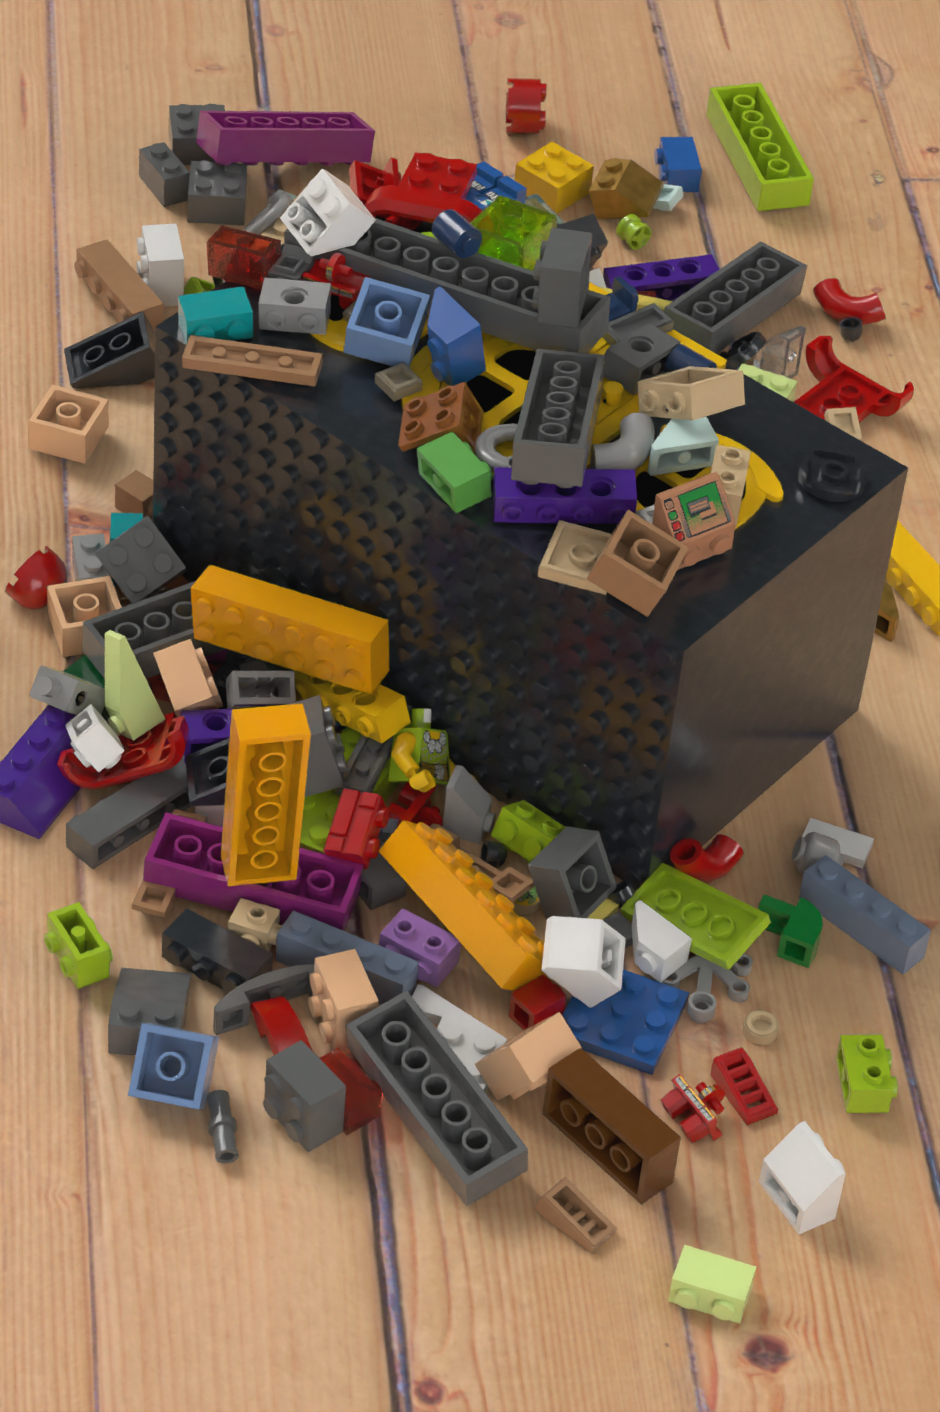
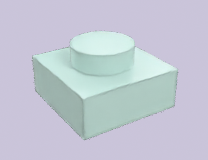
[653,184,684,211]

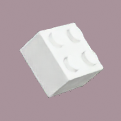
[136,223,184,307]

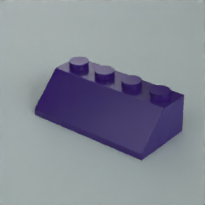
[0,704,80,839]

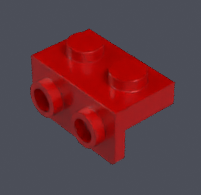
[349,157,401,219]

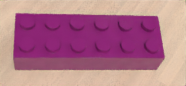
[196,111,375,166]
[143,812,363,931]

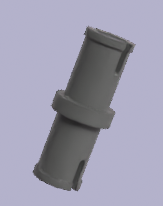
[206,1090,239,1164]

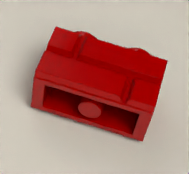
[323,788,389,870]

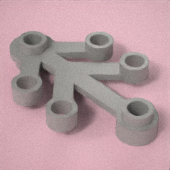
[661,953,753,1023]

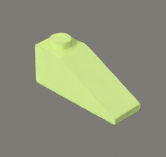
[105,630,165,741]

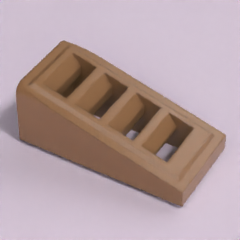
[534,1177,617,1253]

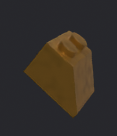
[589,158,664,219]

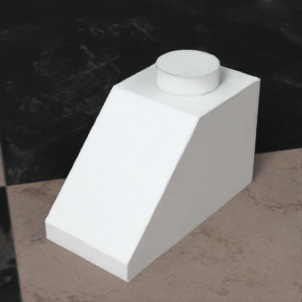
[631,900,692,982]

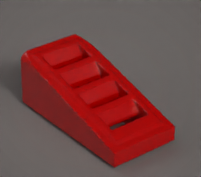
[710,1047,778,1125]

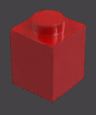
[508,974,566,1031]

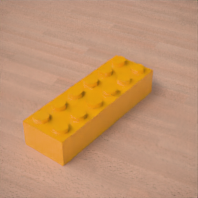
[191,565,389,695]
[221,703,311,886]
[379,820,552,991]

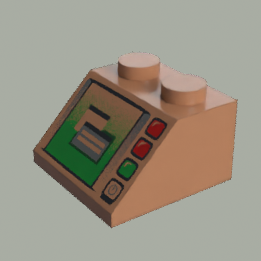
[652,472,736,570]

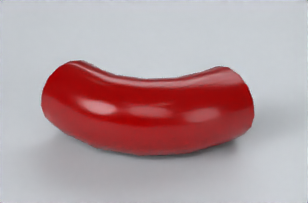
[813,278,886,325]
[670,834,744,884]

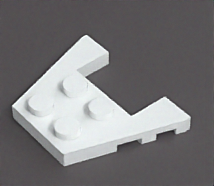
[370,984,507,1093]

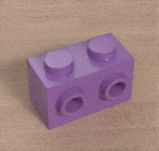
[379,909,461,988]

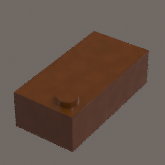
[542,1047,681,1205]

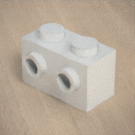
[65,704,125,772]

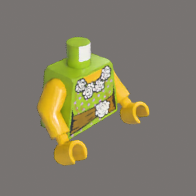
[388,709,477,793]

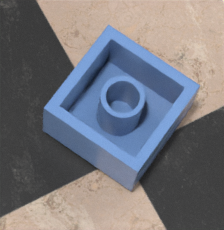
[344,277,430,368]
[128,1023,220,1109]

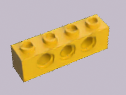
[293,670,411,743]

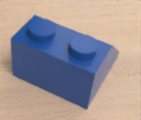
[427,286,486,386]

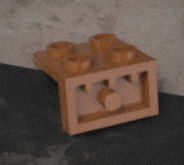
[398,382,484,456]

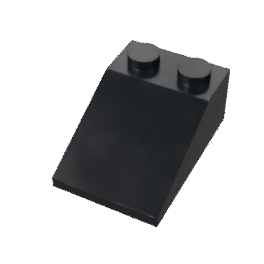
[64,312,155,388]
[185,738,230,806]

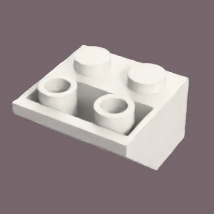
[280,168,376,256]
[542,916,626,1008]
[759,1121,846,1235]

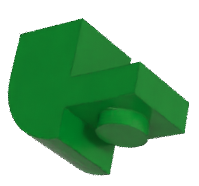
[758,894,823,968]

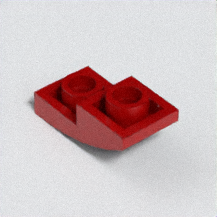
[250,996,313,1056]

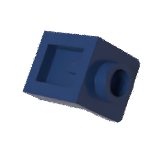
[606,276,639,322]

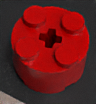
[506,78,547,134]

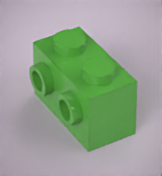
[417,431,493,513]

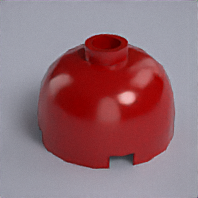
[5,546,68,610]

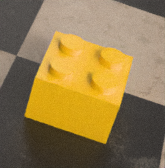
[514,141,594,215]

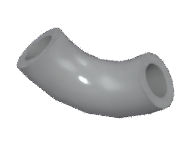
[590,413,655,470]

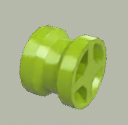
[616,214,652,250]

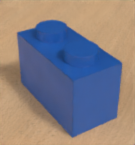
[654,137,702,192]

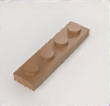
[182,335,323,386]

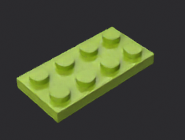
[620,863,771,970]

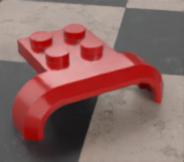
[364,152,490,252]
[794,336,914,423]
[57,712,189,790]

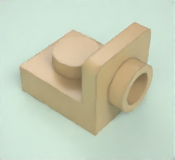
[824,407,863,441]

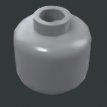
[791,832,844,874]

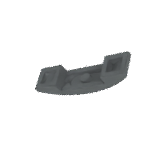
[213,964,314,1035]

